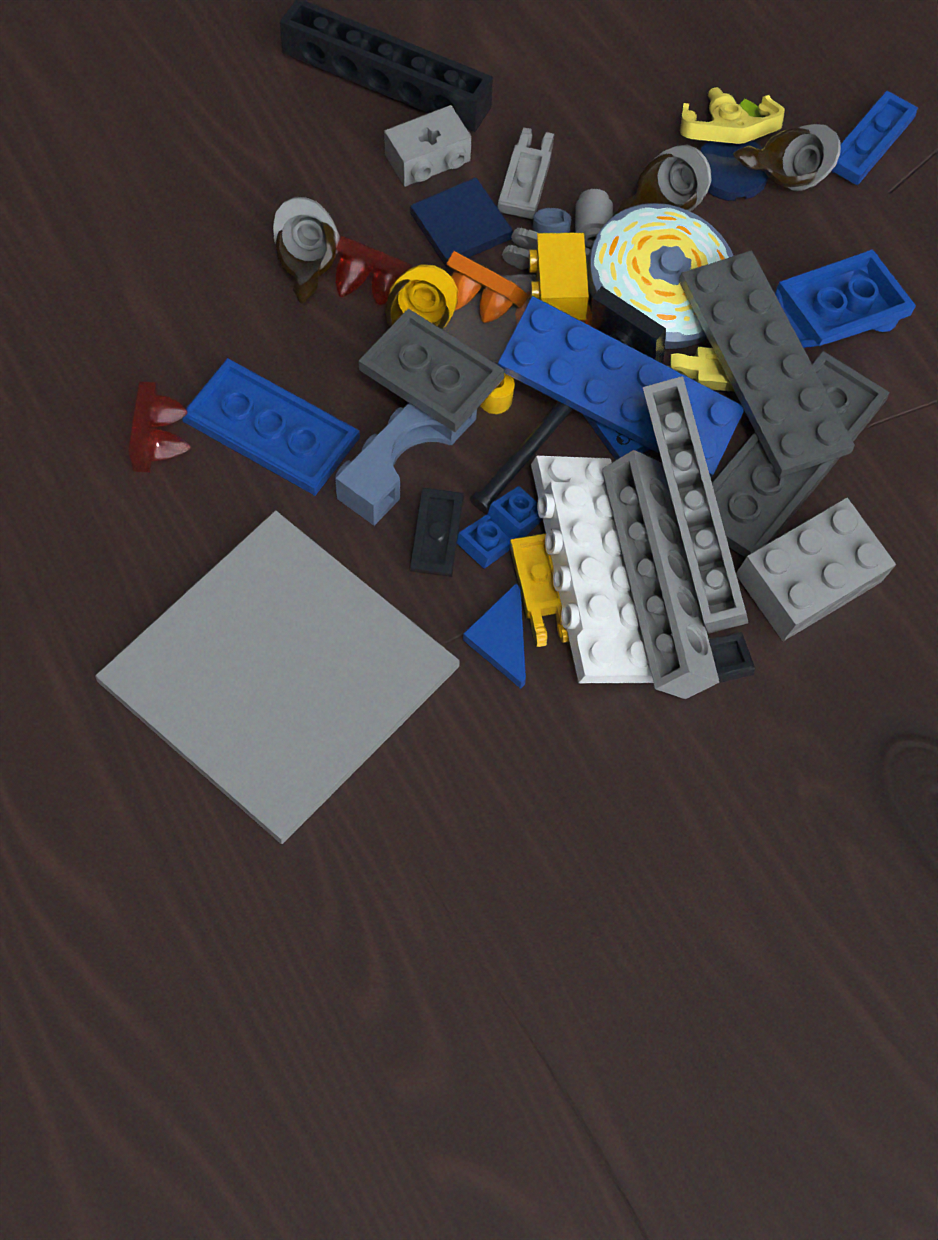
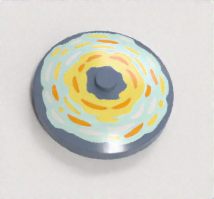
[587,204,734,349]

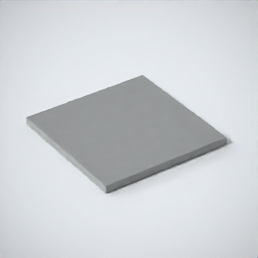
[96,511,460,844]

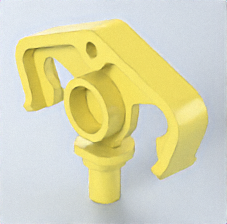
[680,87,785,144]

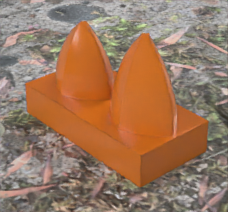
[446,251,529,323]

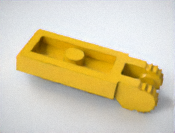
[510,534,570,647]

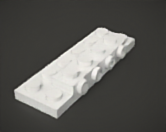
[531,456,654,683]

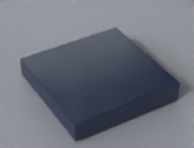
[410,178,513,267]

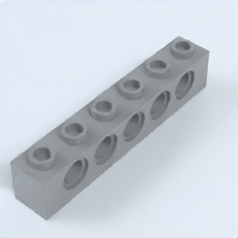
[643,376,749,634]
[602,450,719,699]

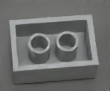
[736,497,896,641]

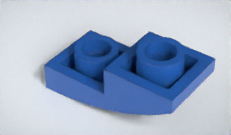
[457,486,543,569]

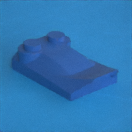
[775,249,916,348]

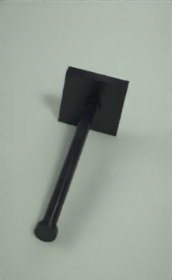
[470,286,666,514]

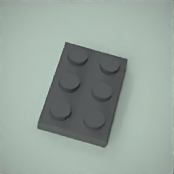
[358,308,505,432]

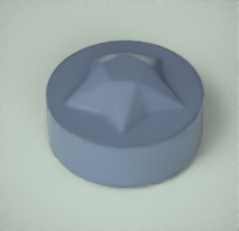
[533,208,571,233]

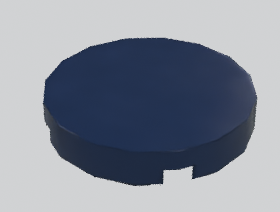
[700,140,769,201]

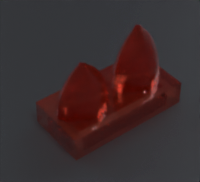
[335,236,413,305]
[129,382,191,473]

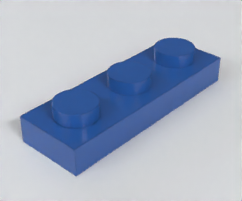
[832,91,918,186]

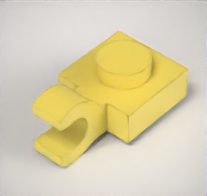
[668,347,735,392]

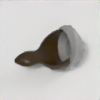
[733,124,841,191]
[613,145,712,217]
[273,197,340,304]

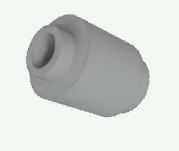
[575,189,613,248]

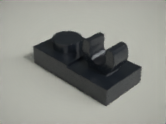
[410,488,464,577]

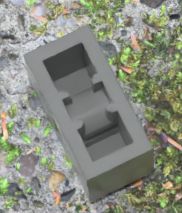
[384,105,471,187]

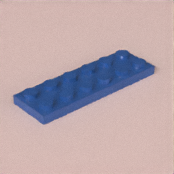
[497,296,744,478]

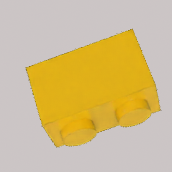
[529,233,589,320]

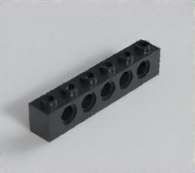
[280,0,493,132]

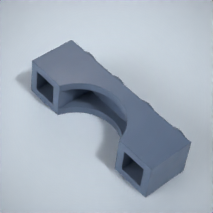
[335,403,477,526]

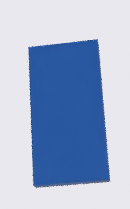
[181,358,360,496]

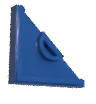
[463,584,526,689]

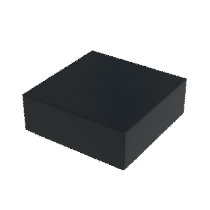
[709,632,755,683]

